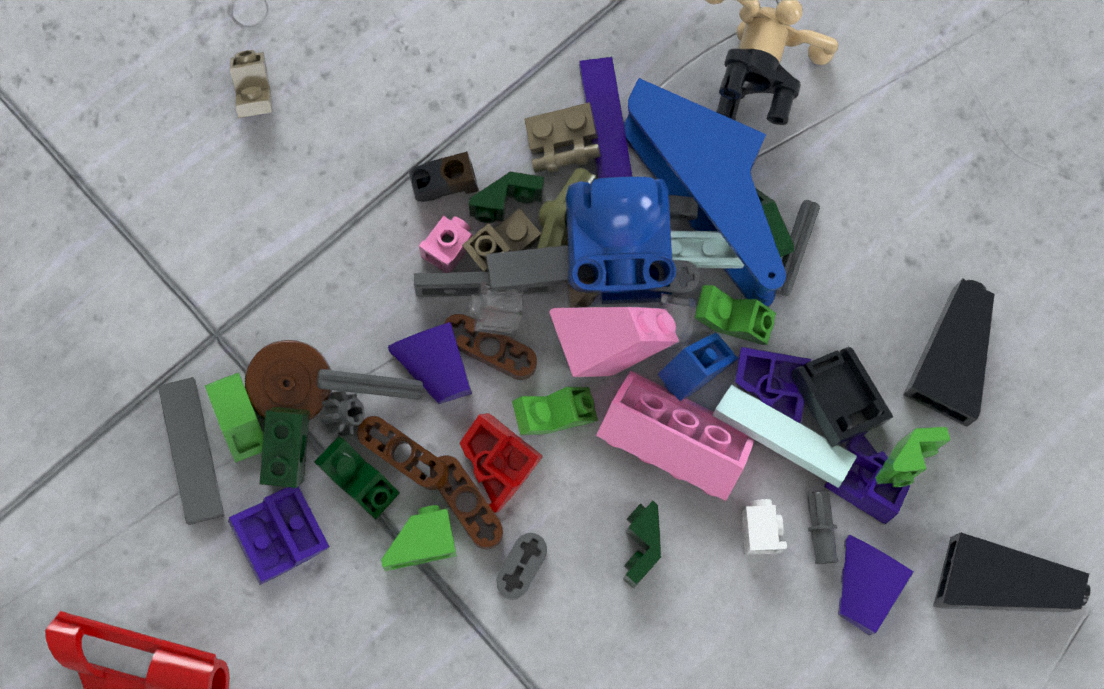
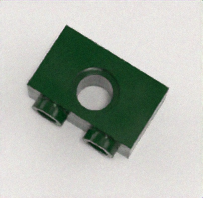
[260,407,310,488]

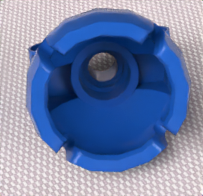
[566,177,676,293]

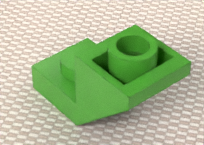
[694,285,776,345]
[205,372,264,463]
[512,387,598,435]
[876,427,950,487]

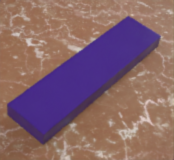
[579,57,633,179]

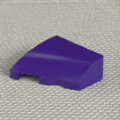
[388,322,472,404]
[735,346,811,424]
[824,431,910,525]
[838,535,914,635]

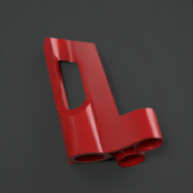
[45,611,230,689]

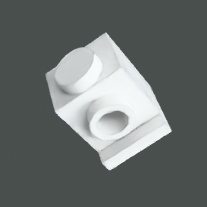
[741,499,787,555]

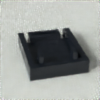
[791,346,894,447]

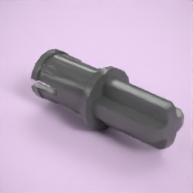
[808,491,838,564]

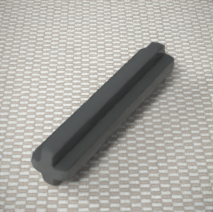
[775,200,820,296]
[317,369,423,400]

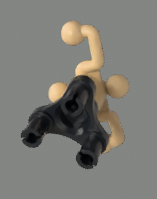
[705,0,839,125]

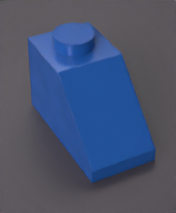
[658,332,739,401]

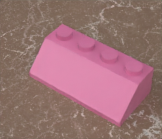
[596,370,755,501]

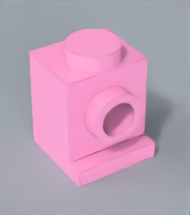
[419,216,472,273]

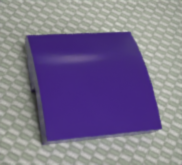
[228,486,330,585]

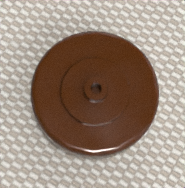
[245,340,332,421]

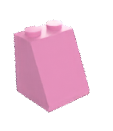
[549,307,679,377]

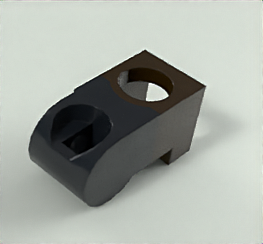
[409,151,479,202]

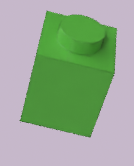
[381,505,457,571]

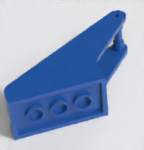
[624,78,786,307]

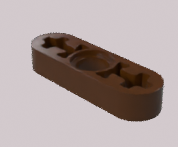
[444,314,537,380]
[357,416,449,490]
[430,455,503,550]

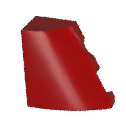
[459,413,543,513]

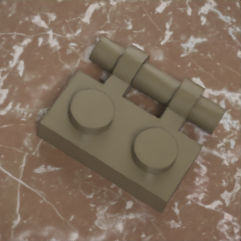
[524,102,601,173]

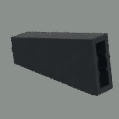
[903,278,995,427]
[933,532,1091,612]

